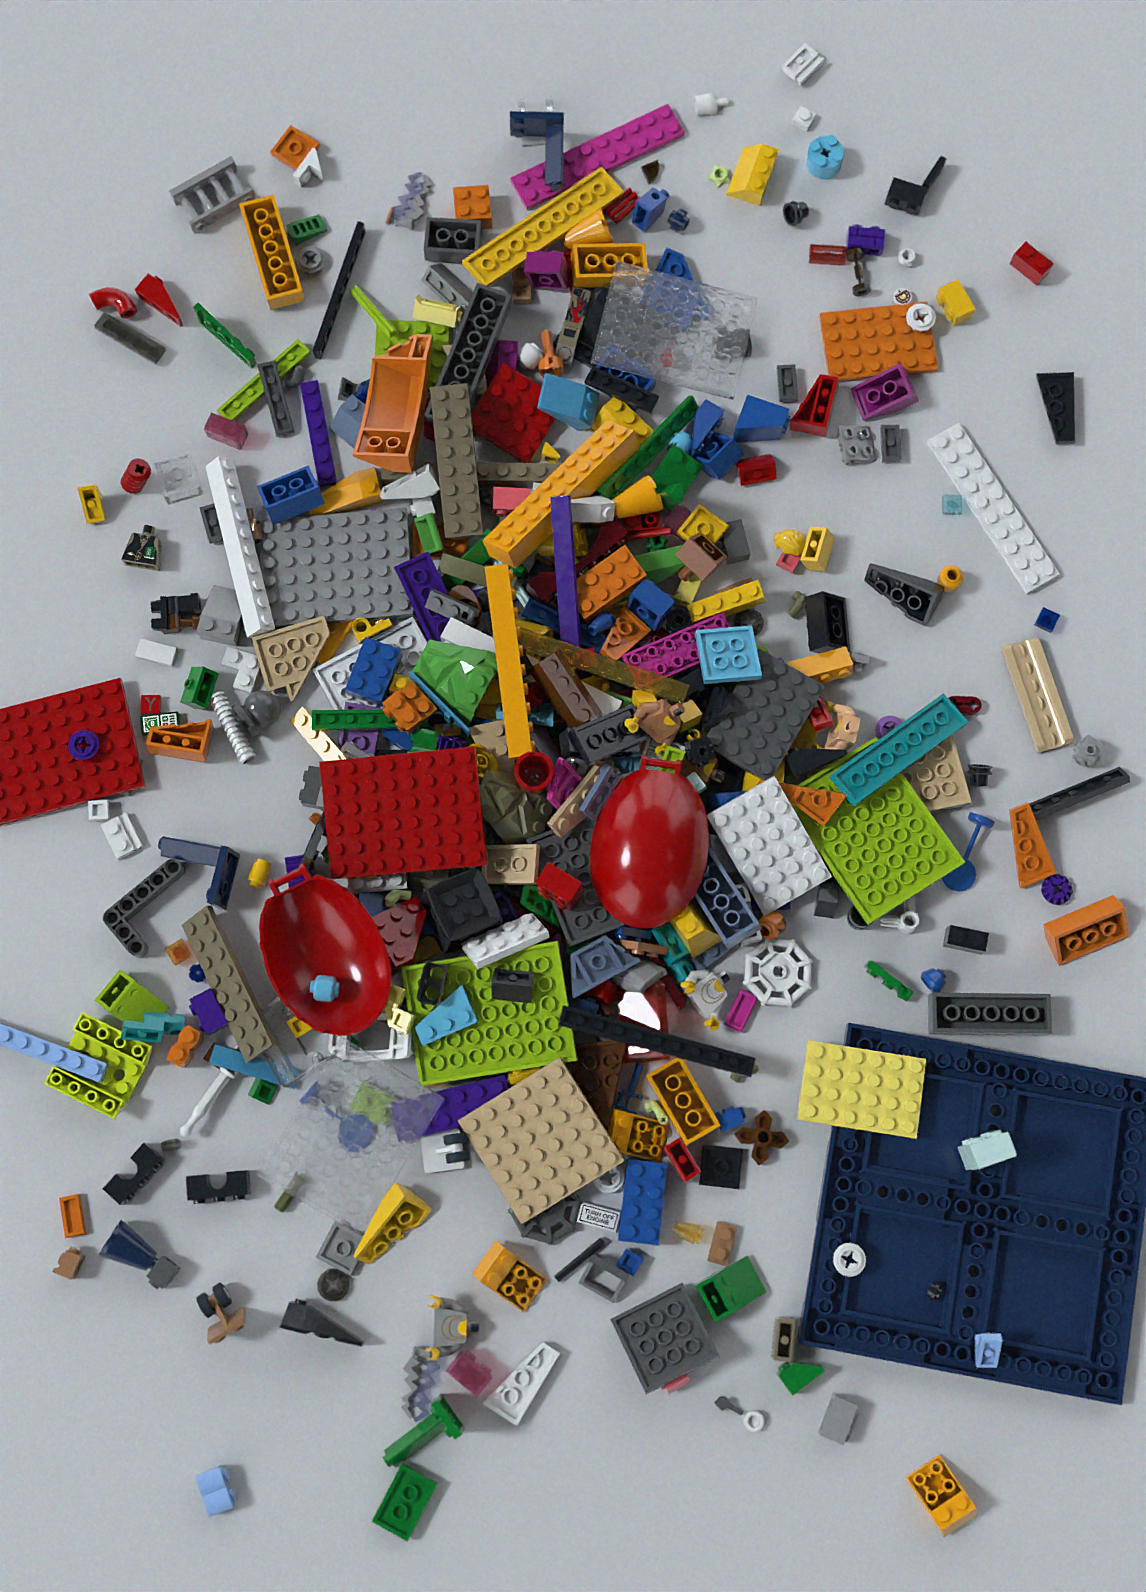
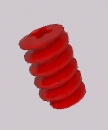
[120,458,151,494]

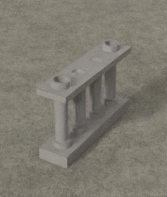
[169,156,256,233]

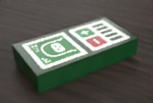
[140,711,180,736]

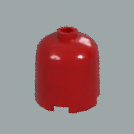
[514,752,554,794]

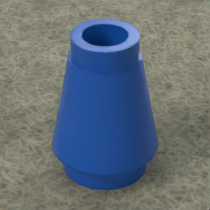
[588,611,615,636]

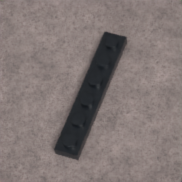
[1029,767,1130,820]

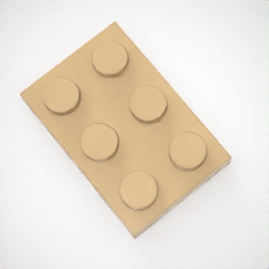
[482,844,540,885]

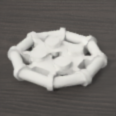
[743,938,813,1008]

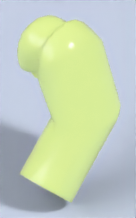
[384,889,411,908]
[644,1100,668,1125]

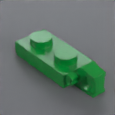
[864,960,913,1002]

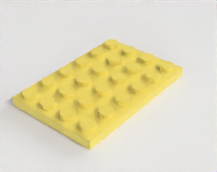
[797,1040,926,1139]

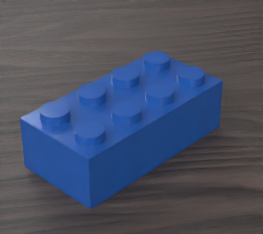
[618,1159,667,1246]

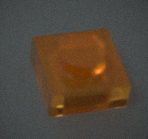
[165,938,193,966]

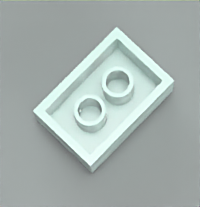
[958,1130,1017,1170]

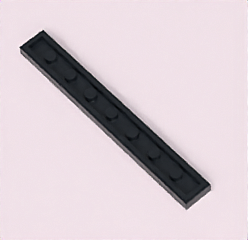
[313,221,366,359]

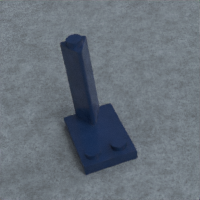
[510,111,564,191]
[158,836,240,910]

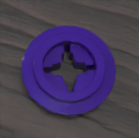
[68,730,100,761]
[1041,874,1073,905]

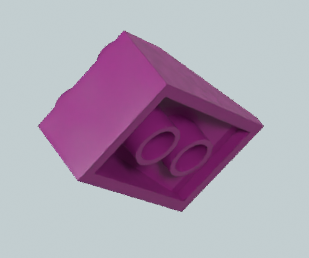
[850,363,919,421]

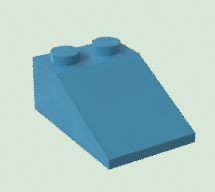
[537,373,599,431]

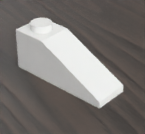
[380,463,440,499]
[571,496,616,523]

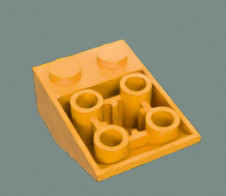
[608,1109,668,1163]
[472,1241,548,1313]
[906,1455,978,1537]

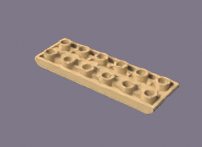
[1001,637,1074,753]

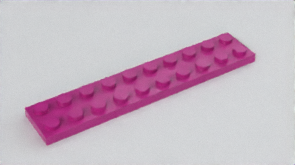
[510,104,684,210]

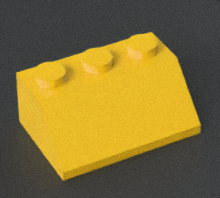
[726,143,779,206]
[590,397,654,445]

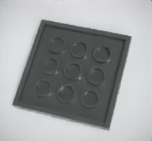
[610,1282,720,1395]

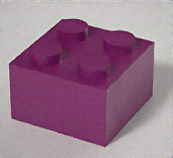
[524,250,571,290]

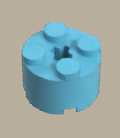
[806,135,844,179]

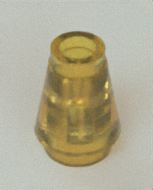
[673,1221,704,1244]

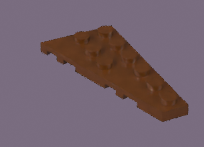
[570,1040,627,1133]

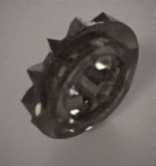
[734,608,764,636]
[317,1268,350,1302]

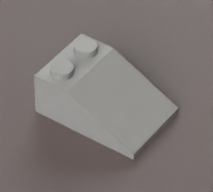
[196,585,243,647]

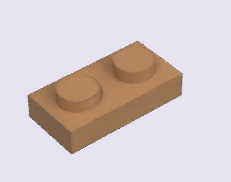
[707,1221,737,1267]

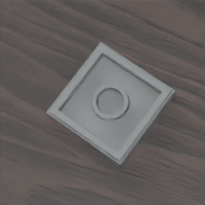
[316,1221,364,1276]

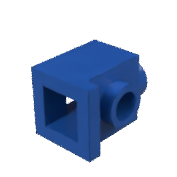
[714,1106,746,1132]

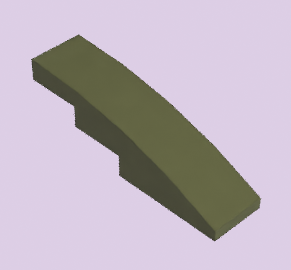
[437,553,517,588]

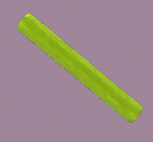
[350,285,396,338]

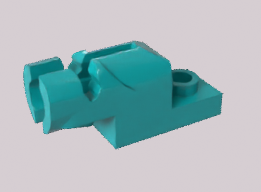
[651,921,693,985]
[121,1012,185,1043]

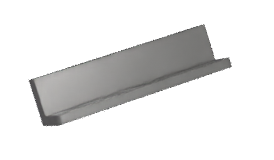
[421,263,473,319]

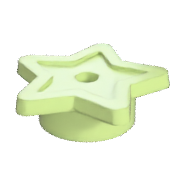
[708,166,731,187]

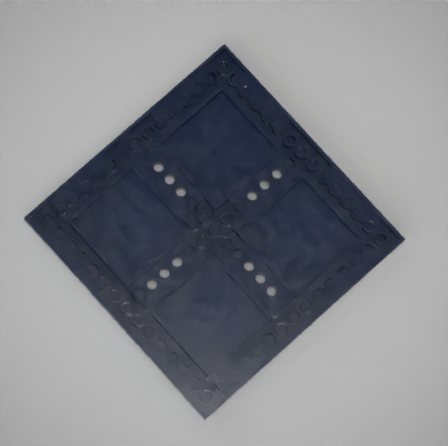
[797,1023,1146,1406]

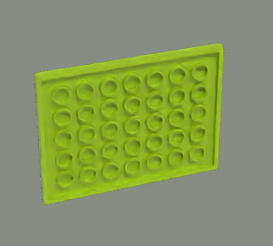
[791,737,965,925]
[401,941,578,1086]

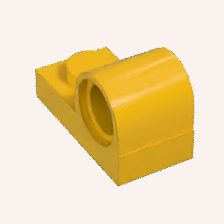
[352,618,393,645]

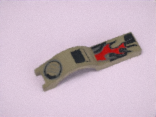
[555,287,591,370]

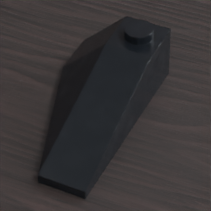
[864,563,945,626]
[280,1298,364,1347]

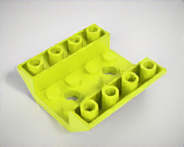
[44,1012,152,1119]

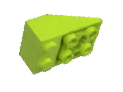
[95,969,170,1022]

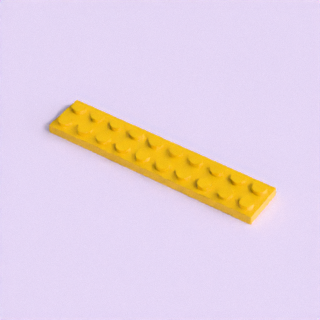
[462,167,624,287]

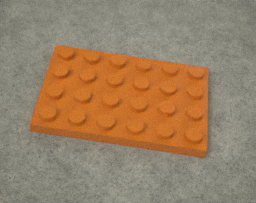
[819,302,938,382]

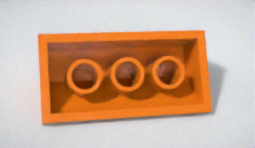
[1043,895,1129,966]

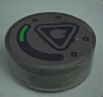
[161,1139,182,1151]

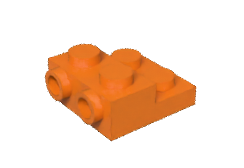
[382,681,437,735]

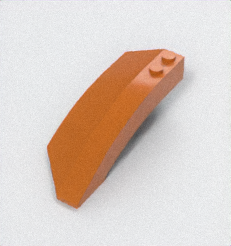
[353,334,433,473]

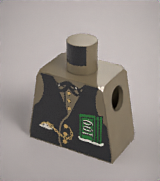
[121,525,162,571]

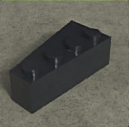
[657,667,731,706]

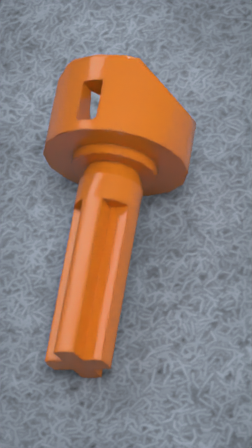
[538,329,564,379]

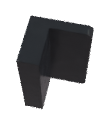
[491,968,534,1003]

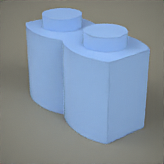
[196,1465,237,1517]

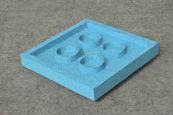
[695,626,762,684]

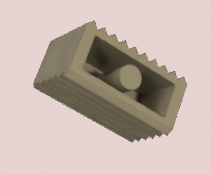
[771,1317,797,1363]

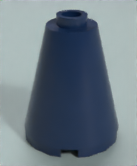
[99,1220,158,1271]

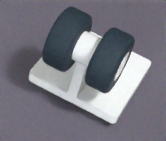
[420,1128,470,1174]

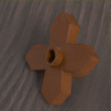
[734,1110,789,1165]

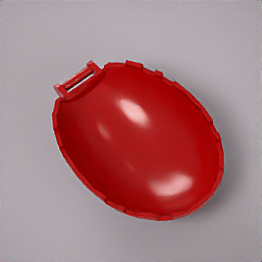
[590,755,709,929]
[259,863,391,1036]

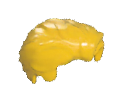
[773,529,806,556]

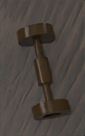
[846,248,871,296]

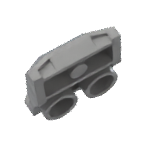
[611,953,667,994]

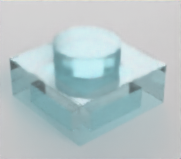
[942,494,962,515]

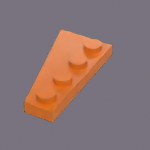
[1009,802,1056,888]

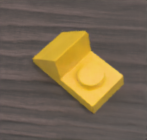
[77,484,106,524]

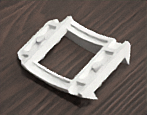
[328,1004,414,1061]

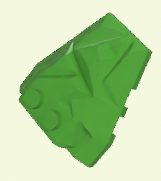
[412,640,498,727]

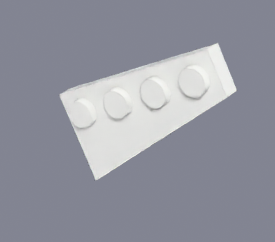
[482,1342,560,1426]

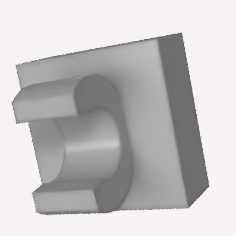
[850,652,870,672]

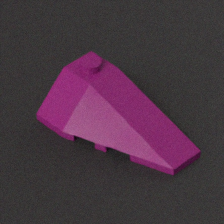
[485,340,519,387]

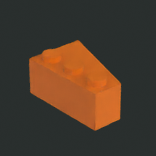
[146,719,214,763]

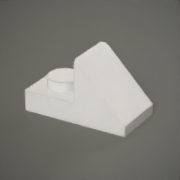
[293,148,323,187]

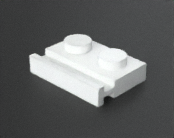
[781,43,824,86]
[101,812,143,860]

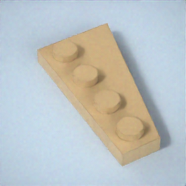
[547,765,609,837]

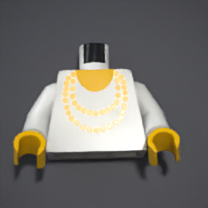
[680,970,730,1031]

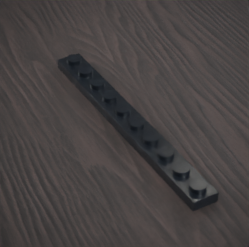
[557,1005,756,1078]

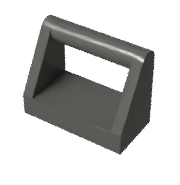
[578,1254,629,1303]

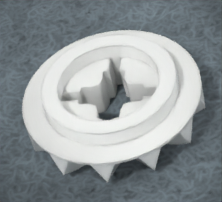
[906,304,936,332]
[593,1165,624,1193]
[833,1243,866,1276]

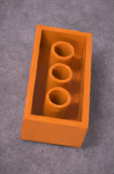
[577,545,649,624]

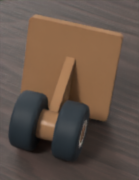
[196,1283,246,1345]

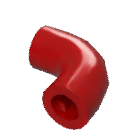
[89,287,137,319]

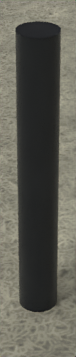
[554,1237,606,1282]

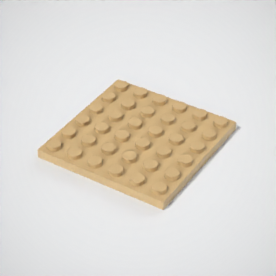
[458,1057,624,1224]

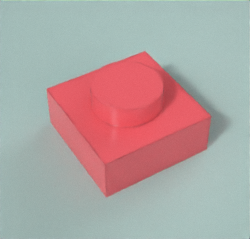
[776,552,801,573]

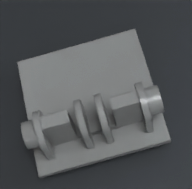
[836,425,876,465]

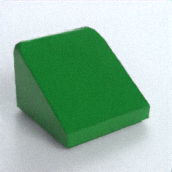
[248,1078,277,1105]

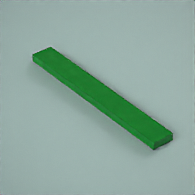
[597,395,699,500]

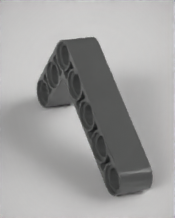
[103,858,185,958]

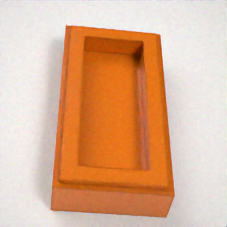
[59,1194,87,1238]

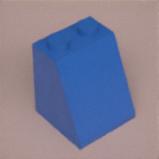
[733,395,791,443]

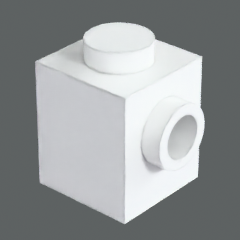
[410,495,437,520]

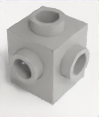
[1072,735,1105,767]

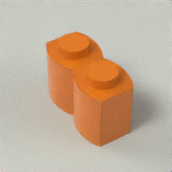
[167,1025,204,1068]

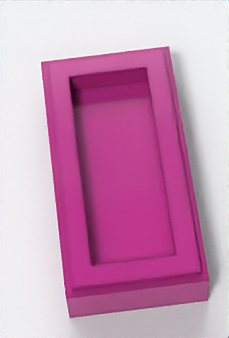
[723,989,758,1033]

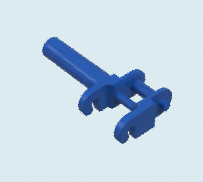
[614,1063,644,1115]

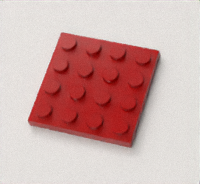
[471,363,556,463]

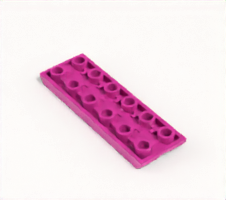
[622,613,730,690]

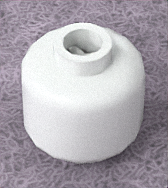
[517,342,544,370]

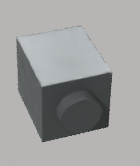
[146,1256,181,1289]

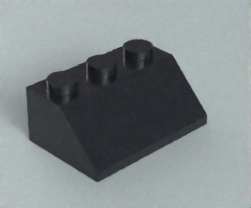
[805,591,851,653]

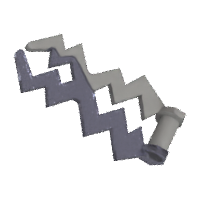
[392,172,431,230]
[401,1346,440,1422]

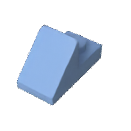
[975,1333,1002,1368]

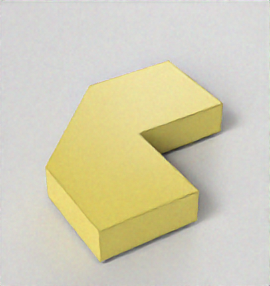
[384,983,416,1035]

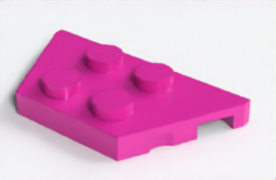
[546,757,583,810]

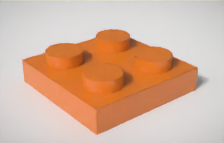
[270,125,321,171]

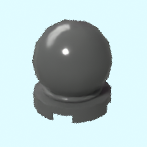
[231,690,281,738]

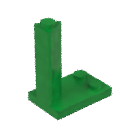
[651,444,703,512]
[441,528,529,592]
[382,1394,465,1467]

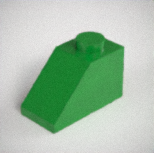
[776,1361,825,1396]

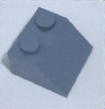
[329,394,365,449]

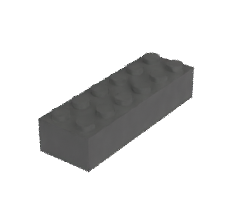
[928,993,1052,1035]

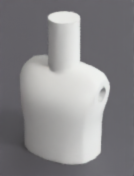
[694,93,728,115]

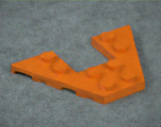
[756,780,846,827]

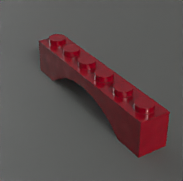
[526,517,628,604]

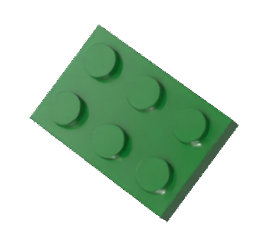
[371,1463,438,1542]

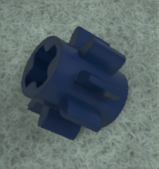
[667,208,690,233]

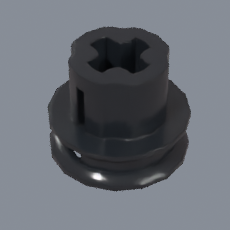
[783,201,809,226]
[967,764,993,786]

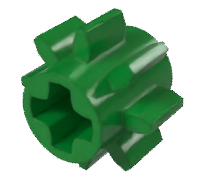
[646,536,668,552]

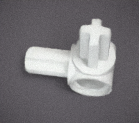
[880,896,919,934]

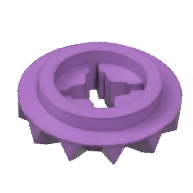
[875,716,903,739]

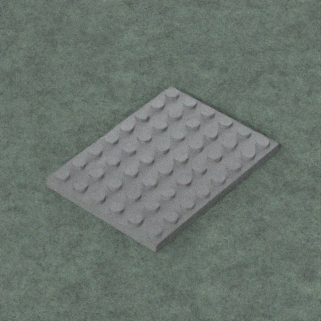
[259,507,414,628]

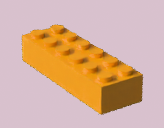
[239,194,305,310]

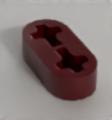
[948,696,982,715]

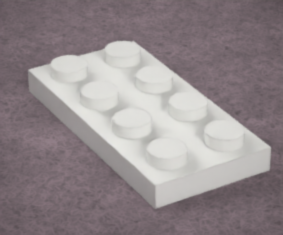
[461,913,550,969]

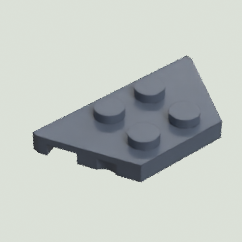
[570,936,640,998]

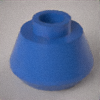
[920,968,946,993]

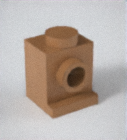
[52,1246,85,1280]

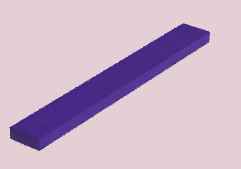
[550,495,581,651]

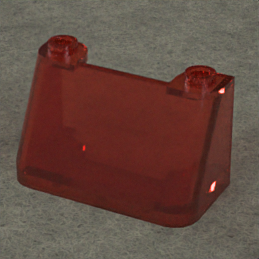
[613,980,670,1065]

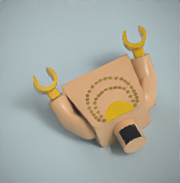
[811,700,861,750]

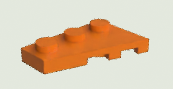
[600,605,651,665]

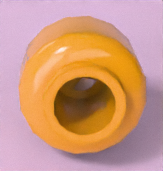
[937,565,964,592]

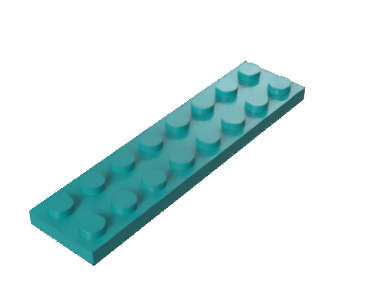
[829,693,968,807]

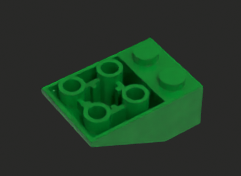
[694,1256,766,1323]

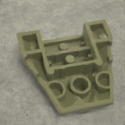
[480,770,554,845]

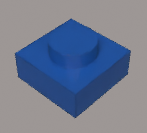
[616,1248,643,1276]

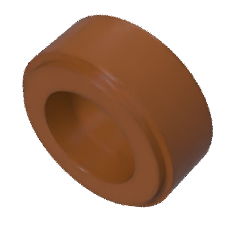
[597,1002,612,1018]

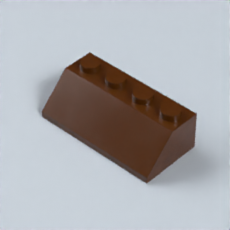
[528,648,602,728]

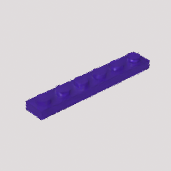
[300,380,337,488]

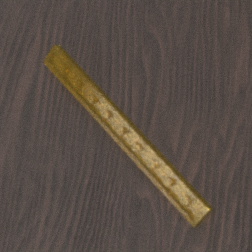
[517,627,689,704]

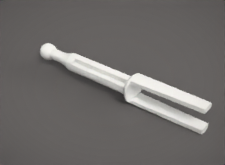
[180,1044,239,1137]

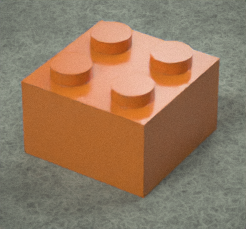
[453,185,492,229]

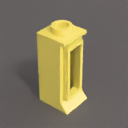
[412,294,463,328]
[672,573,702,609]

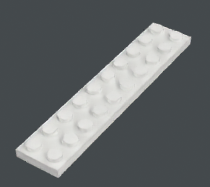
[927,423,1059,594]

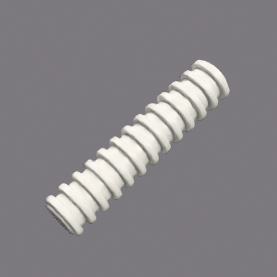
[210,691,256,764]

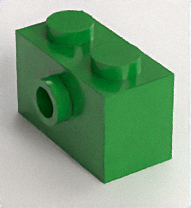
[180,666,219,709]

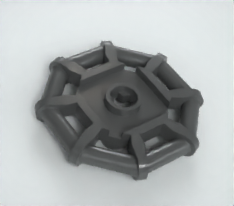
[508,1191,583,1245]

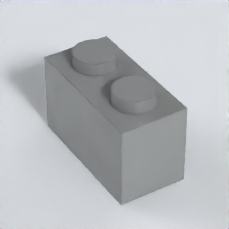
[818,1394,859,1445]

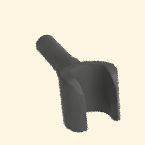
[714,1396,744,1416]

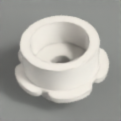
[898,248,916,266]

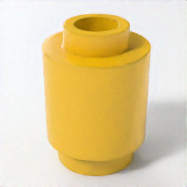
[246,858,271,889]

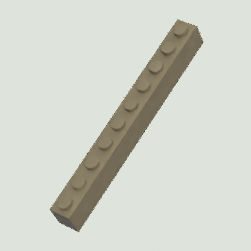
[381,462,562,489]

